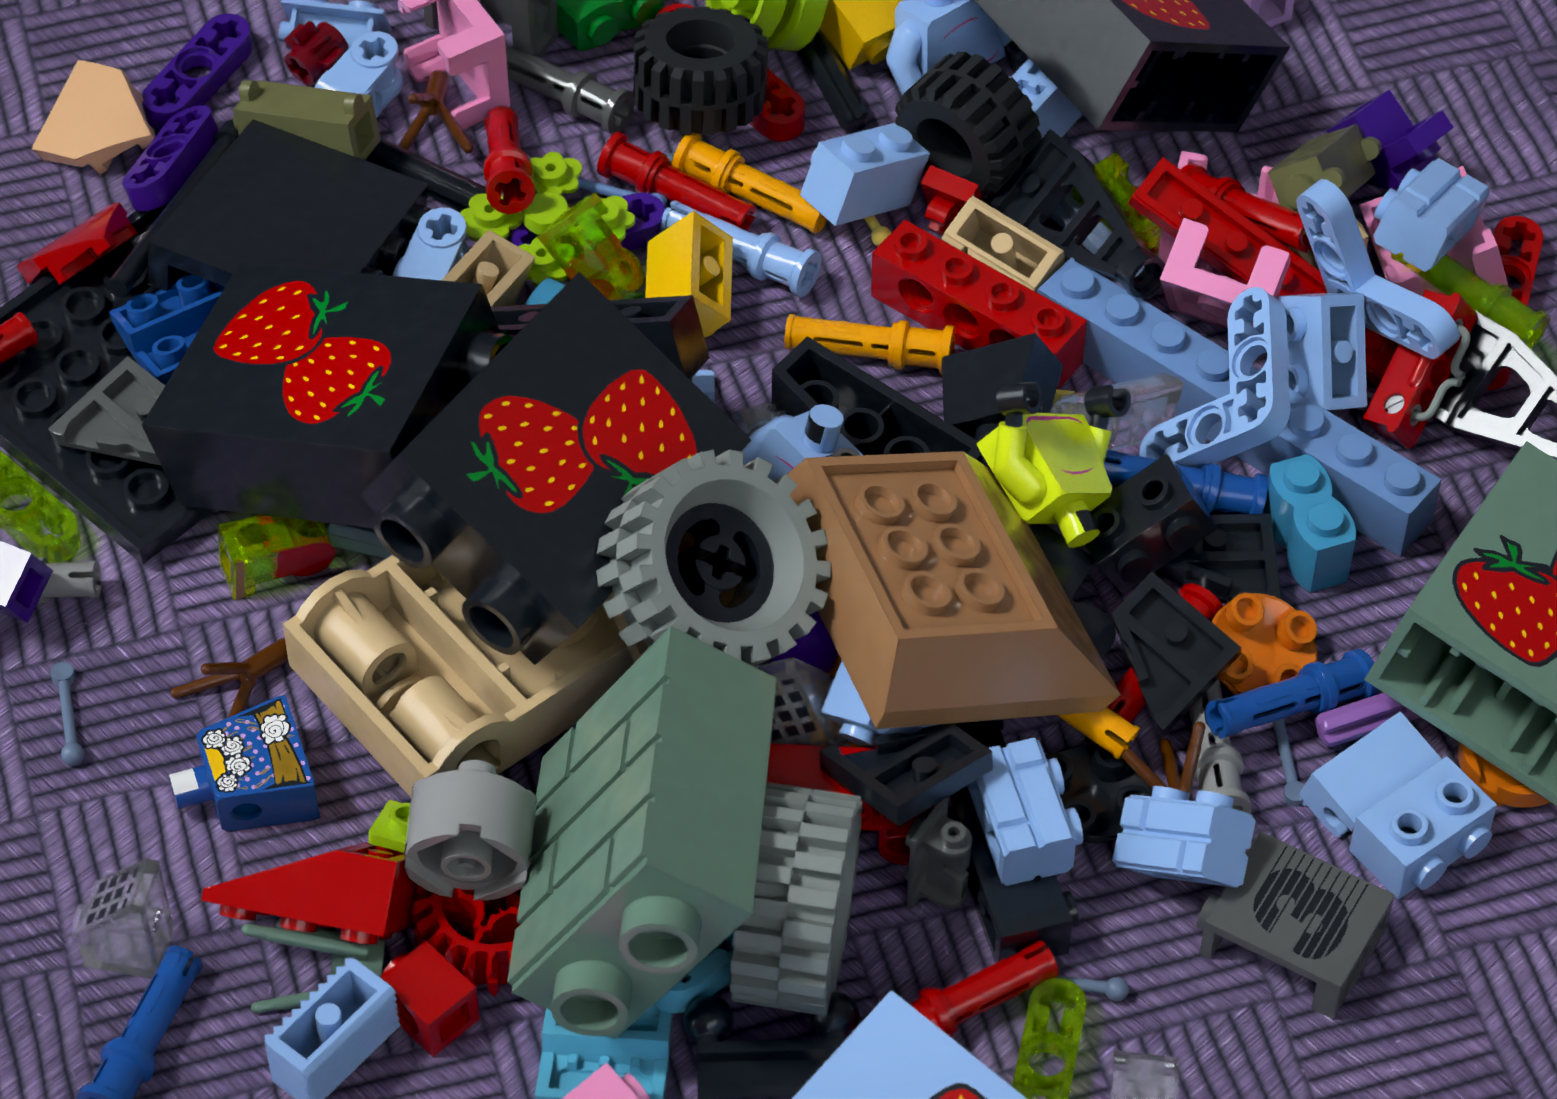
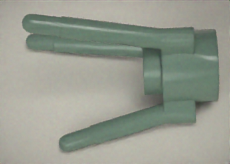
[241,920,385,1014]

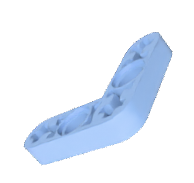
[1296,179,1460,359]
[1139,287,1290,469]

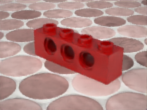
[871,220,1087,390]

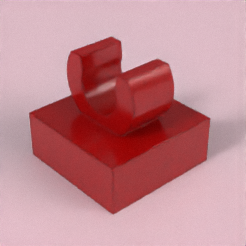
[921,165,983,236]

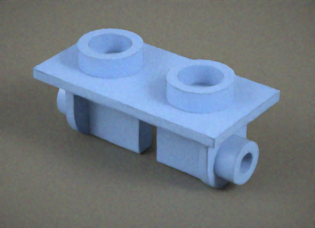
[279,0,392,48]

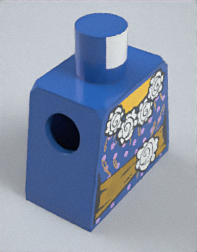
[168,695,320,832]

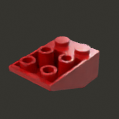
[201,842,419,945]

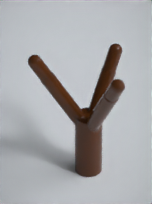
[398,70,473,154]
[170,638,288,717]
[1122,721,1206,801]

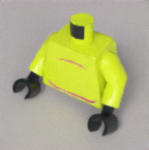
[977,381,1131,548]

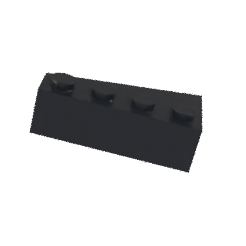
[771,336,982,463]

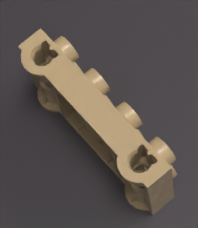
[283,532,735,797]

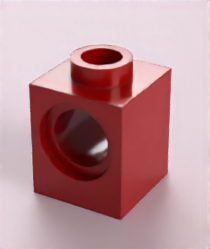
[380,941,480,1057]

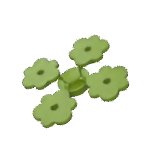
[460,152,635,287]

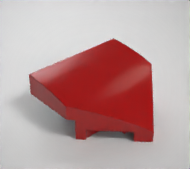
[16,202,138,285]

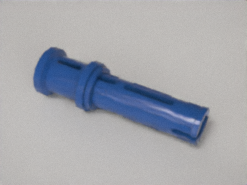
[1104,449,1268,514]
[1205,648,1379,739]
[76,946,203,1099]

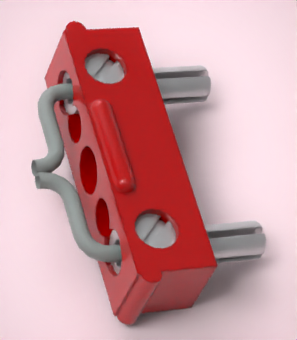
[1357,290,1477,449]

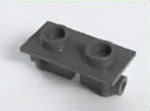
[904,798,972,909]

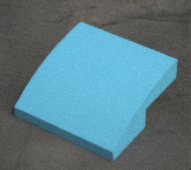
[534,1005,673,1099]

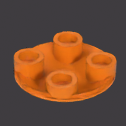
[1212,592,1318,695]

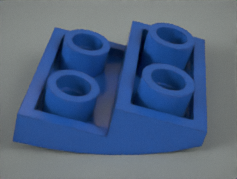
[109,273,225,386]

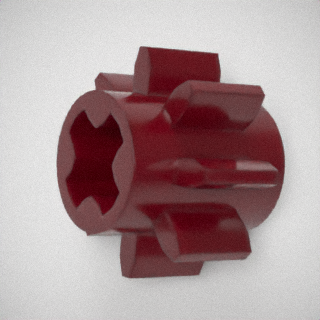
[283,20,349,86]

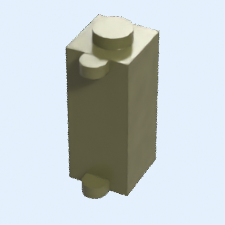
[233,79,381,160]
[1268,124,1382,213]

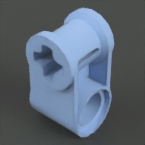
[315,31,403,119]
[393,207,469,280]

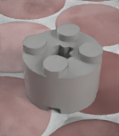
[404,760,537,900]

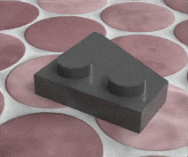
[48,356,165,465]

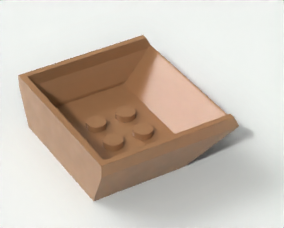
[787,451,1121,729]

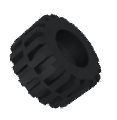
[633,6,768,135]
[895,52,1042,200]

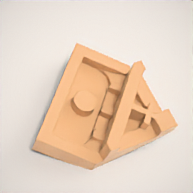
[31,60,156,175]

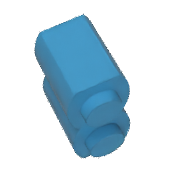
[1263,454,1356,593]

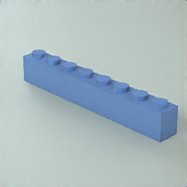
[1037,257,1442,557]

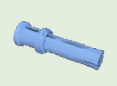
[661,200,822,298]

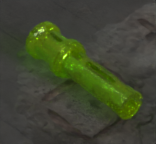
[1391,252,1550,350]

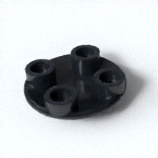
[1045,744,1153,844]

